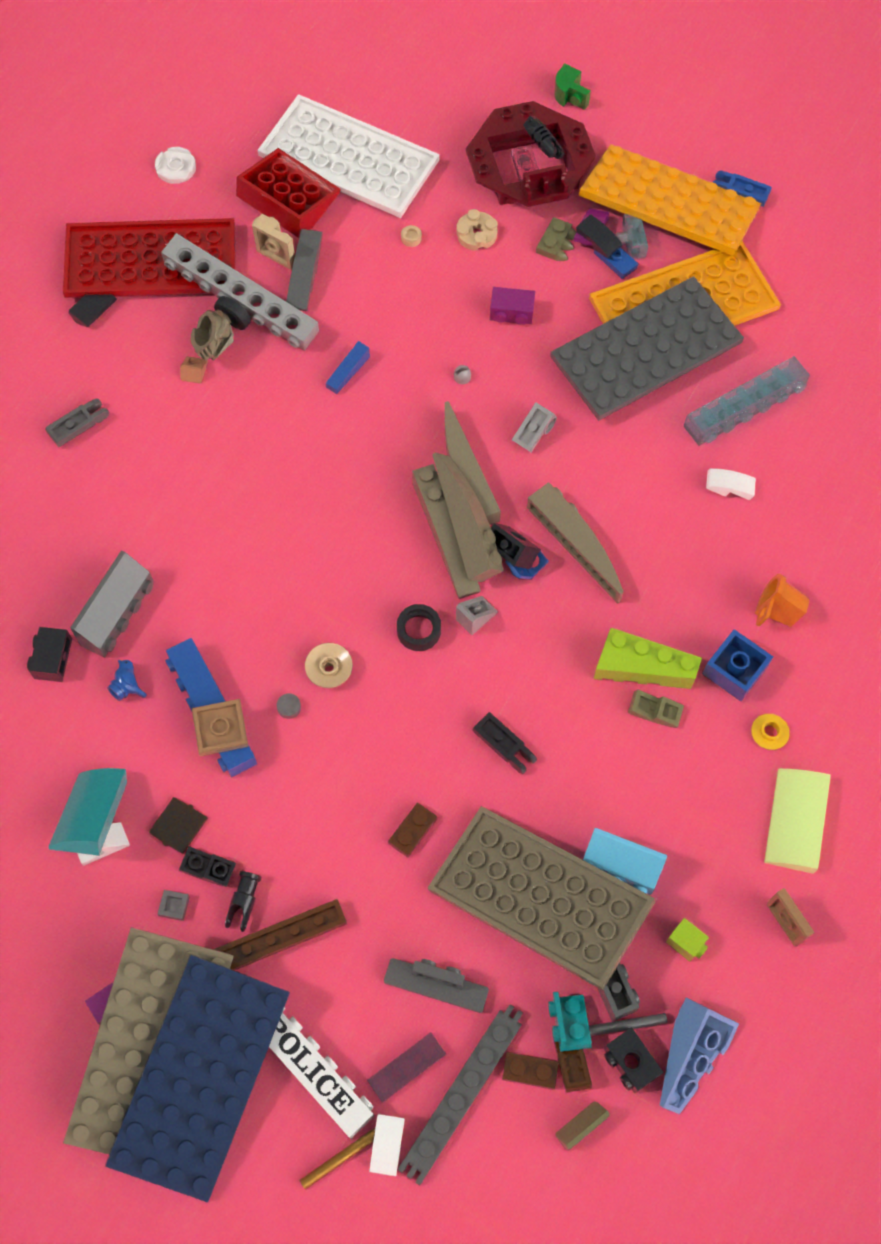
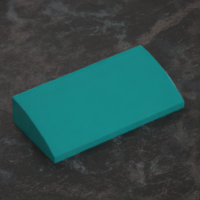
[49,768,127,856]

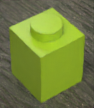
[666,918,709,962]

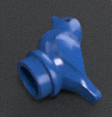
[107,660,147,701]

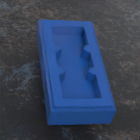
[594,247,638,279]

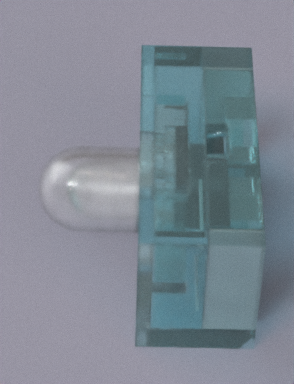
[615,214,648,260]

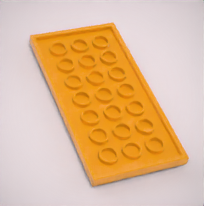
[579,144,761,256]
[589,241,781,326]

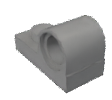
[512,402,557,453]

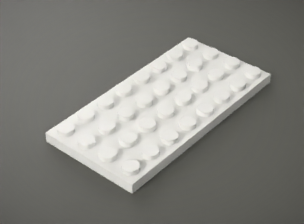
[257,94,440,218]

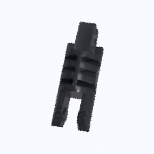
[523,116,565,159]

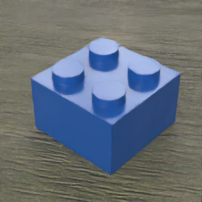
[702,629,773,701]

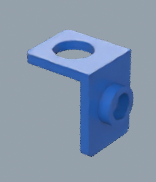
[505,551,549,579]

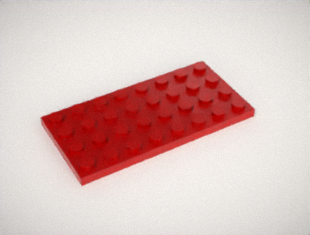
[63,218,235,298]

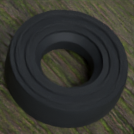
[214,296,251,330]

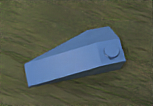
[659,997,739,1114]

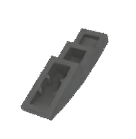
[286,229,323,312]

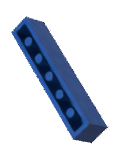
[165,638,257,778]

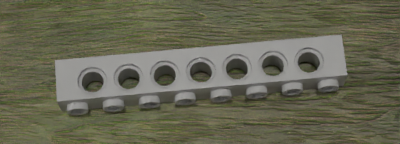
[161,233,319,351]

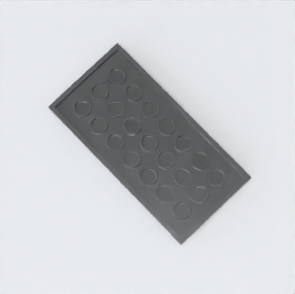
[550,276,744,421]

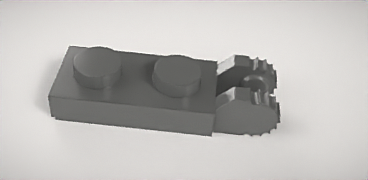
[45,398,110,448]

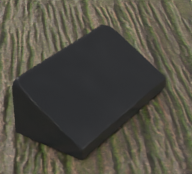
[68,294,117,327]

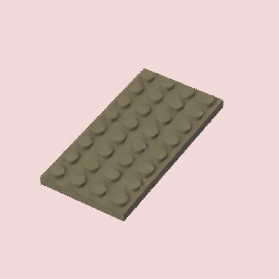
[428,806,655,991]
[63,927,234,1154]

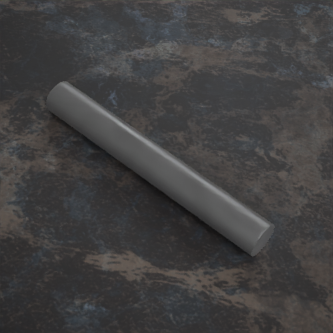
[589,1013,667,1036]

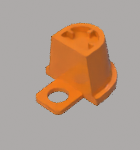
[755,574,809,627]

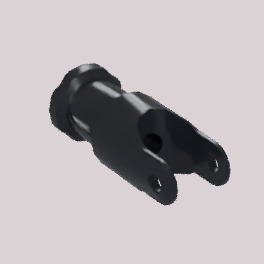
[225,871,262,932]

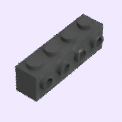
[597,962,640,1022]

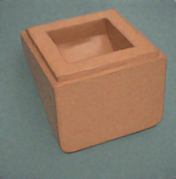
[180,356,208,384]

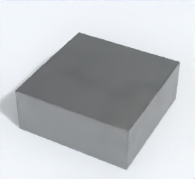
[157,890,190,921]

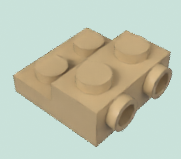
[252,214,295,270]

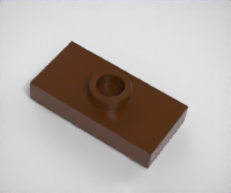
[554,1042,592,1093]

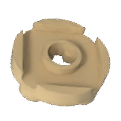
[456,209,498,250]

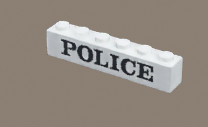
[269,1007,374,1139]

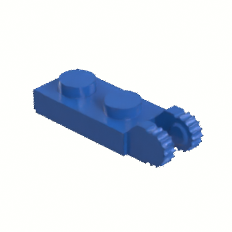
[713,170,772,207]

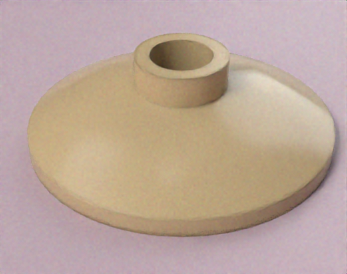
[305,643,353,688]

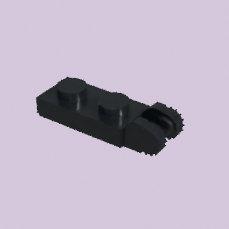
[472,712,537,774]

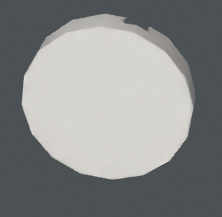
[155,147,196,184]

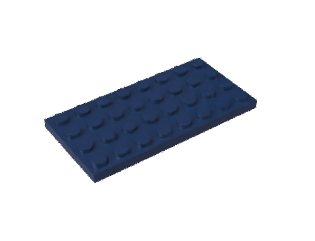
[105,954,290,1203]

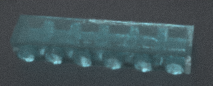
[684,356,810,446]

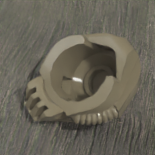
[191,310,234,361]

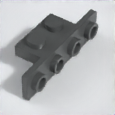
[384,958,489,1013]

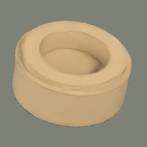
[401,225,422,247]

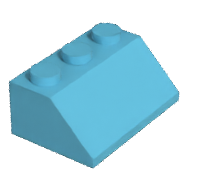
[583,828,668,895]

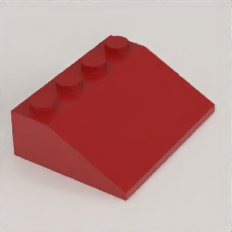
[236,148,341,238]

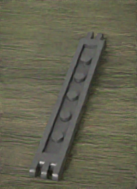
[398,1004,523,1186]

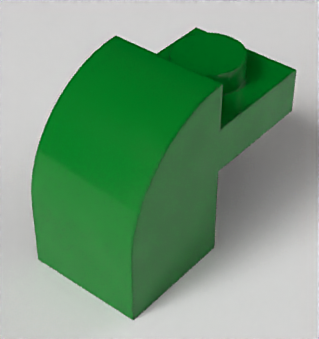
[554,63,591,110]

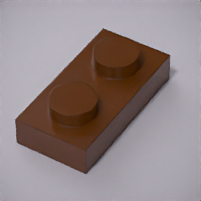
[388,802,437,858]
[502,1052,559,1090]

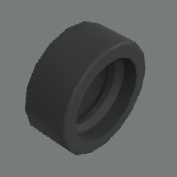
[397,604,441,651]

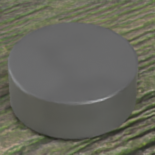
[276,693,301,719]

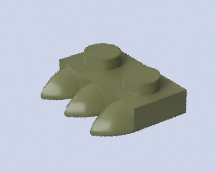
[536,217,576,261]

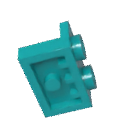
[548,991,592,1051]

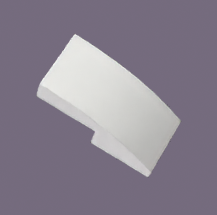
[706,468,756,500]
[369,1114,405,1176]

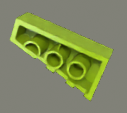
[593,628,702,689]

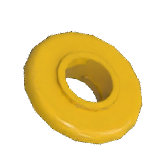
[751,714,790,750]

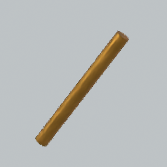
[299,1127,376,1189]

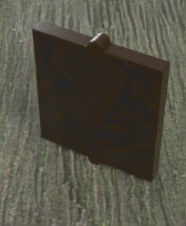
[149,797,208,854]

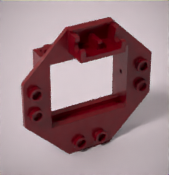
[466,101,596,207]

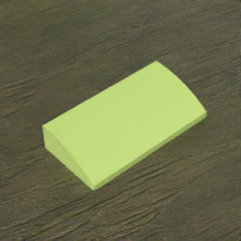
[764,768,831,874]

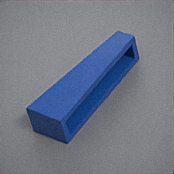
[326,341,370,394]

